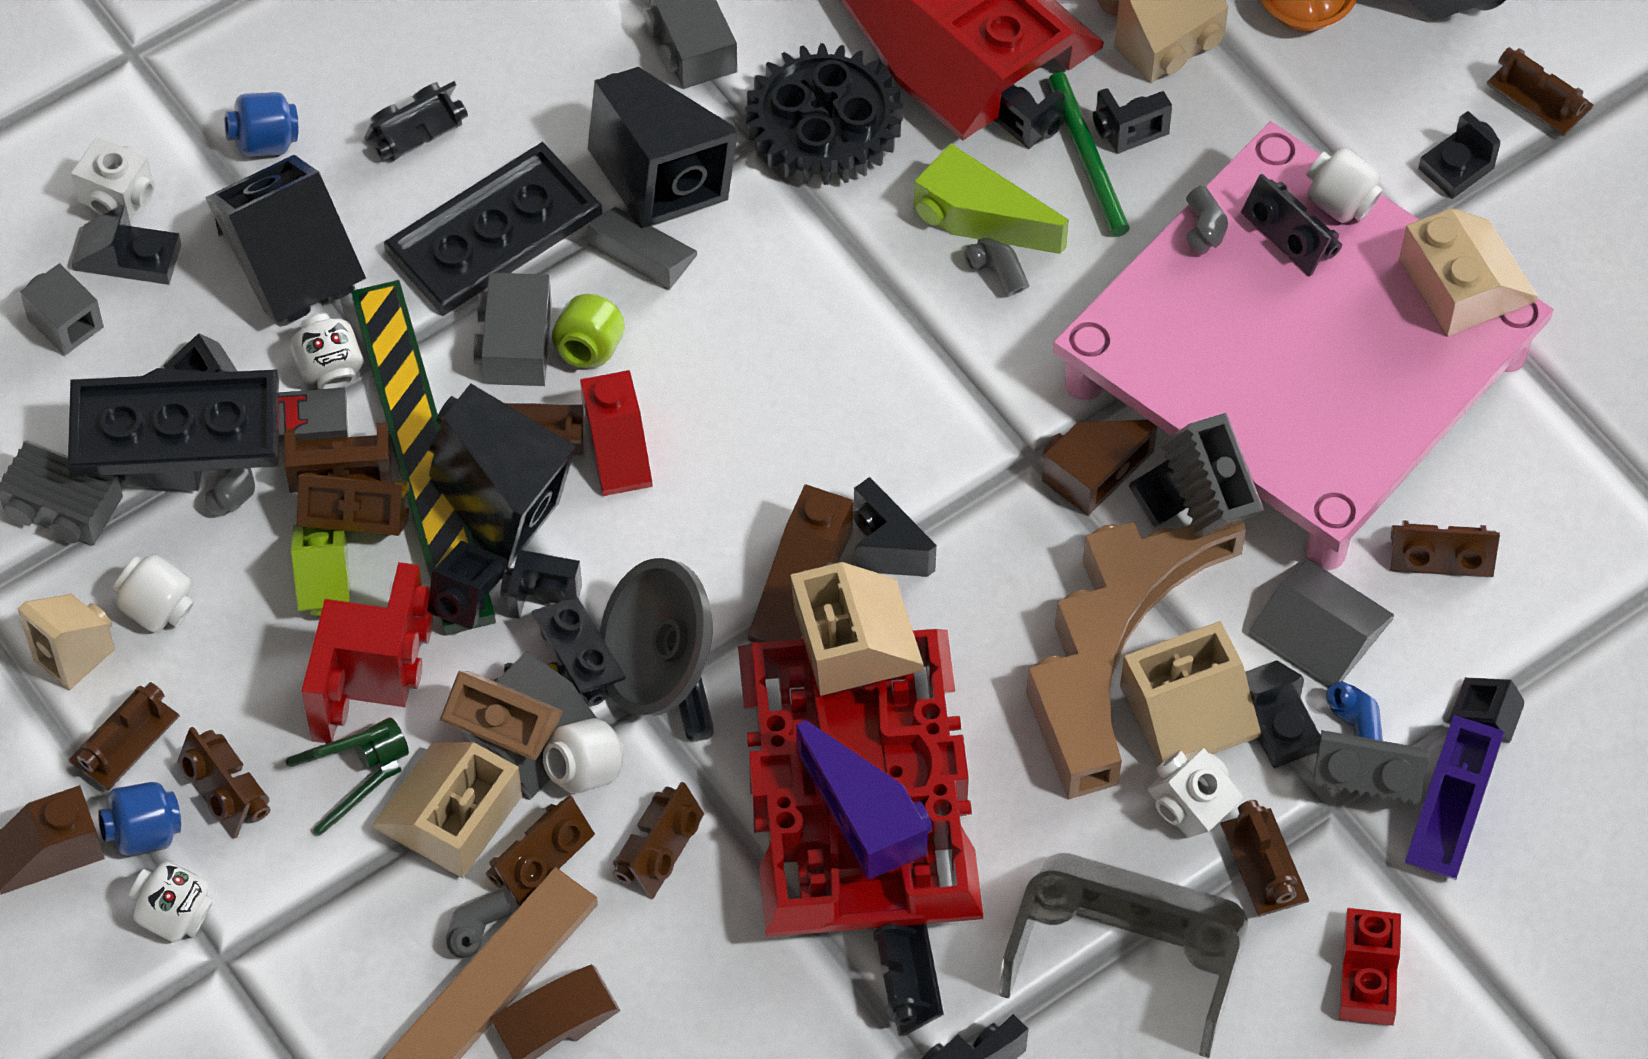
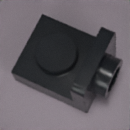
[994,84,1065,149]
[1092,88,1172,154]
[1418,111,1501,199]
[1129,459,1187,527]
[427,540,507,630]
[500,549,582,619]

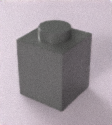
[20,263,104,356]

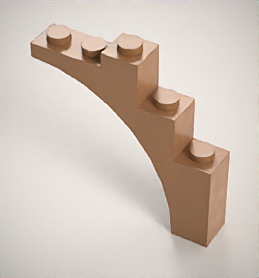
[1026,522,1246,800]

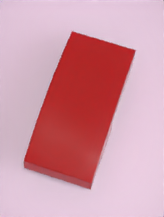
[1339,908,1401,1026]

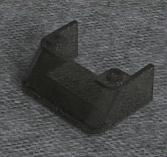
[999,853,1248,1058]

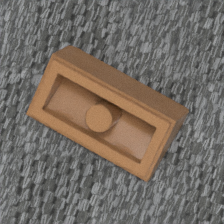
[440,671,563,760]

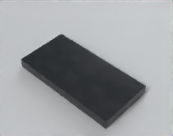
[384,141,602,316]
[68,369,279,477]

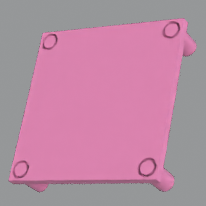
[1053,121,1554,570]

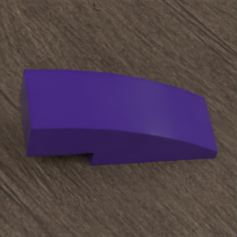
[1405,715,1505,880]

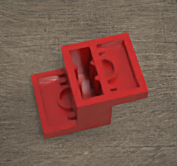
[301,562,433,744]

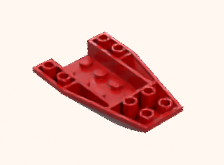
[840,0,1104,141]

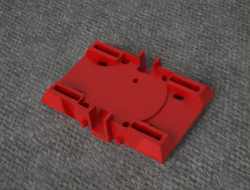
[738,629,983,937]

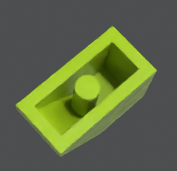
[291,525,351,616]

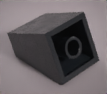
[587,67,738,228]
[205,155,366,322]
[429,383,576,567]

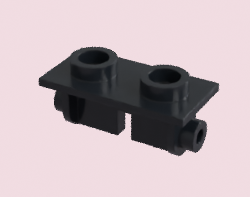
[364,81,468,161]
[1241,174,1342,276]
[531,597,626,706]
[873,924,944,1036]

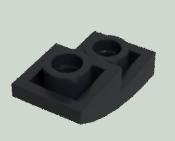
[921,1014,1029,1059]

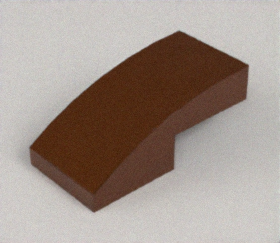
[490,964,621,1059]

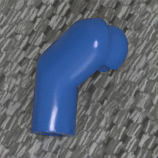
[1326,681,1383,741]

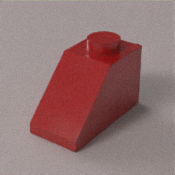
[580,370,653,496]

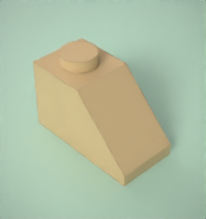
[17,594,115,691]

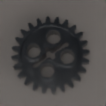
[745,43,903,185]

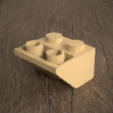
[790,562,924,696]
[1120,621,1261,764]
[373,742,522,878]

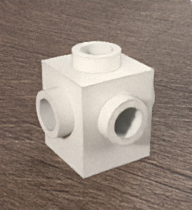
[71,137,155,221]
[1147,748,1245,838]

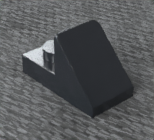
[72,205,182,285]
[853,477,937,577]
[1245,660,1320,768]

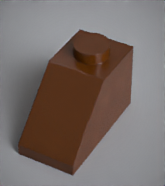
[1042,419,1157,516]
[0,785,105,895]

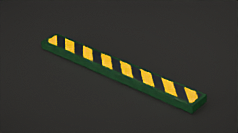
[351,280,496,635]

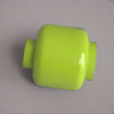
[552,293,625,368]

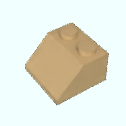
[1114,0,1228,83]
[1399,208,1538,337]

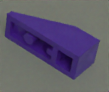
[796,720,932,880]

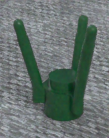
[285,717,409,836]

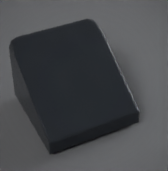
[163,333,237,373]
[1449,677,1525,743]

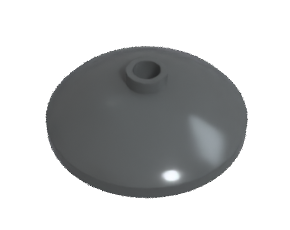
[599,558,713,716]

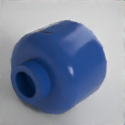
[224,92,299,156]
[98,782,181,856]

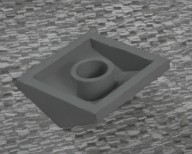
[1249,559,1394,688]
[456,651,597,800]

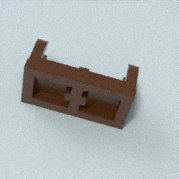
[284,422,392,493]
[296,472,410,536]

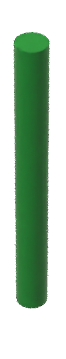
[1048,72,1130,237]

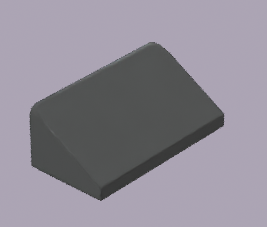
[587,206,697,290]

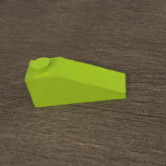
[913,143,1069,254]

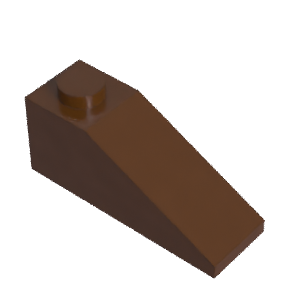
[748,484,853,643]

